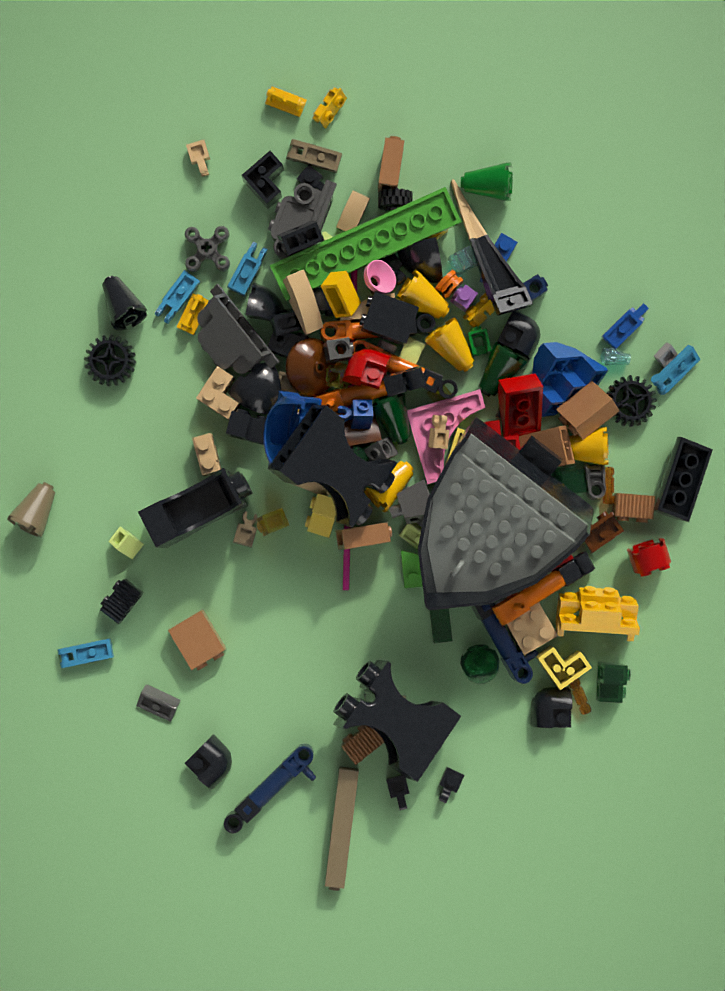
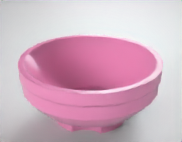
[364,260,396,294]

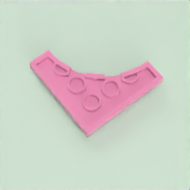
[407,389,485,484]

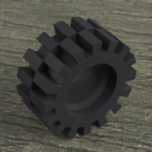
[378,188,413,211]

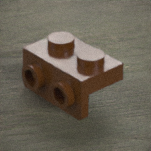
[584,511,624,553]

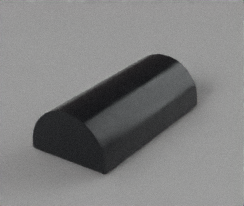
[653,437,713,522]

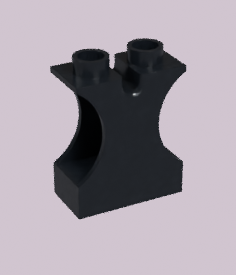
[267,404,397,528]
[138,468,253,548]
[333,660,461,782]

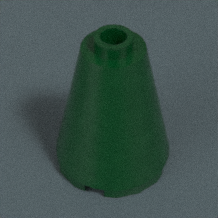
[479,342,528,397]
[372,392,410,445]

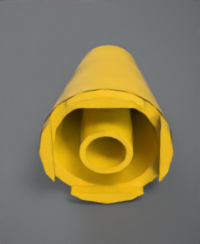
[397,270,450,319]
[425,317,474,372]
[569,427,609,465]
[364,461,414,513]

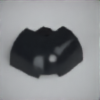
[497,311,541,360]
[531,687,572,728]
[185,734,232,789]

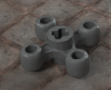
[184,226,230,272]

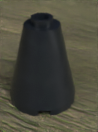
[102,276,147,331]

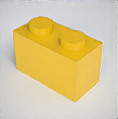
[321,271,361,318]

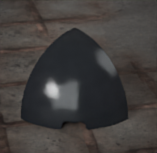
[397,237,443,283]
[246,283,284,324]
[228,362,281,414]

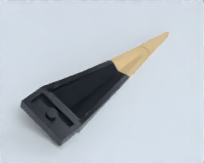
[451,179,533,316]

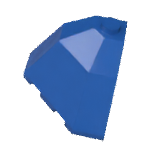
[532,342,608,417]

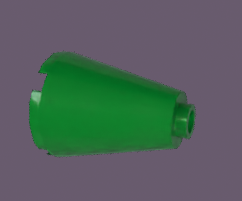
[460,162,513,201]

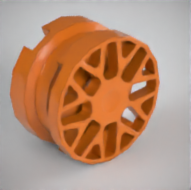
[435,269,464,299]

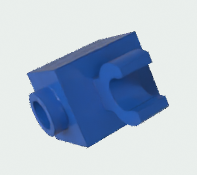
[338,400,374,429]

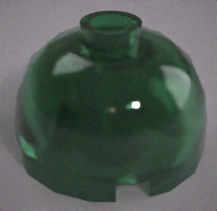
[460,644,500,684]

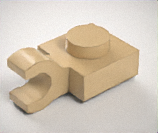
[186,140,210,177]
[428,415,450,449]

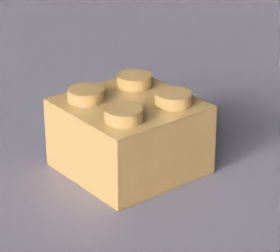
[505,602,558,655]

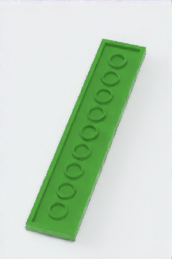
[270,187,461,302]

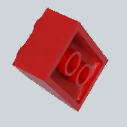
[498,373,543,437]

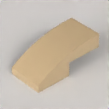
[336,190,370,231]

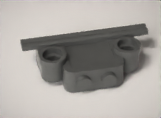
[268,180,337,260]
[197,284,279,374]

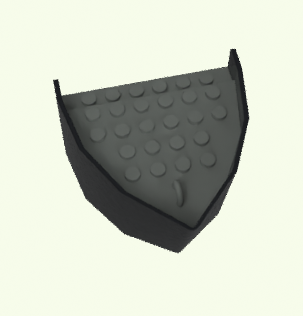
[418,418,593,610]

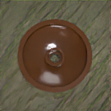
[286,338,337,396]

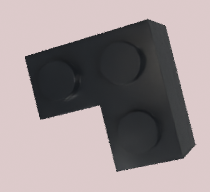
[241,151,284,209]
[226,409,267,445]

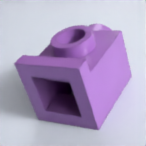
[450,284,478,312]

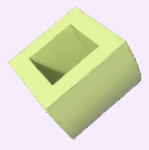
[108,526,144,559]

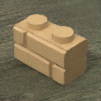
[192,433,222,476]

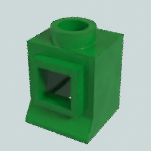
[467,326,491,357]

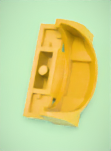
[556,586,640,641]

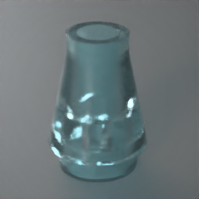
[601,347,631,366]

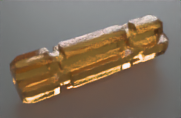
[603,467,614,504]
[569,678,592,715]

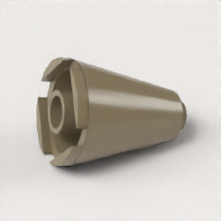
[7,482,55,538]

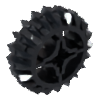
[84,335,136,387]
[606,375,657,427]

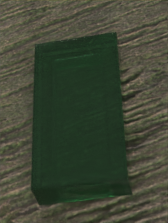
[429,608,453,643]

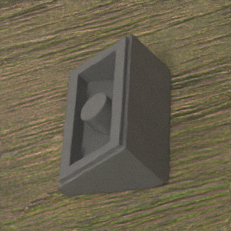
[136,685,180,722]

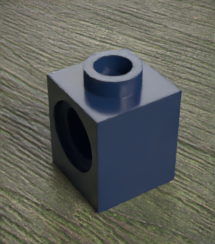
[523,274,548,302]

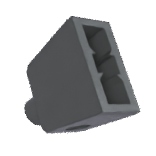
[389,480,430,524]

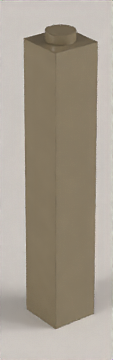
[325,766,359,891]

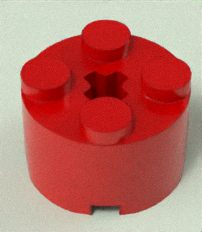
[627,538,671,577]

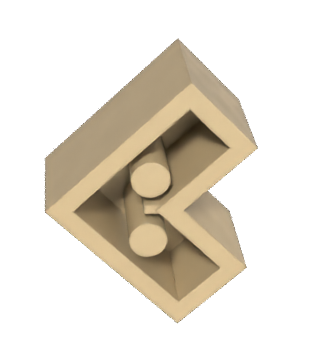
[196,366,241,420]

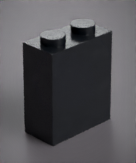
[359,292,419,346]

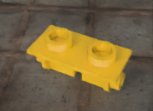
[265,86,307,117]
[312,87,347,129]
[177,293,209,335]
[462,293,495,328]

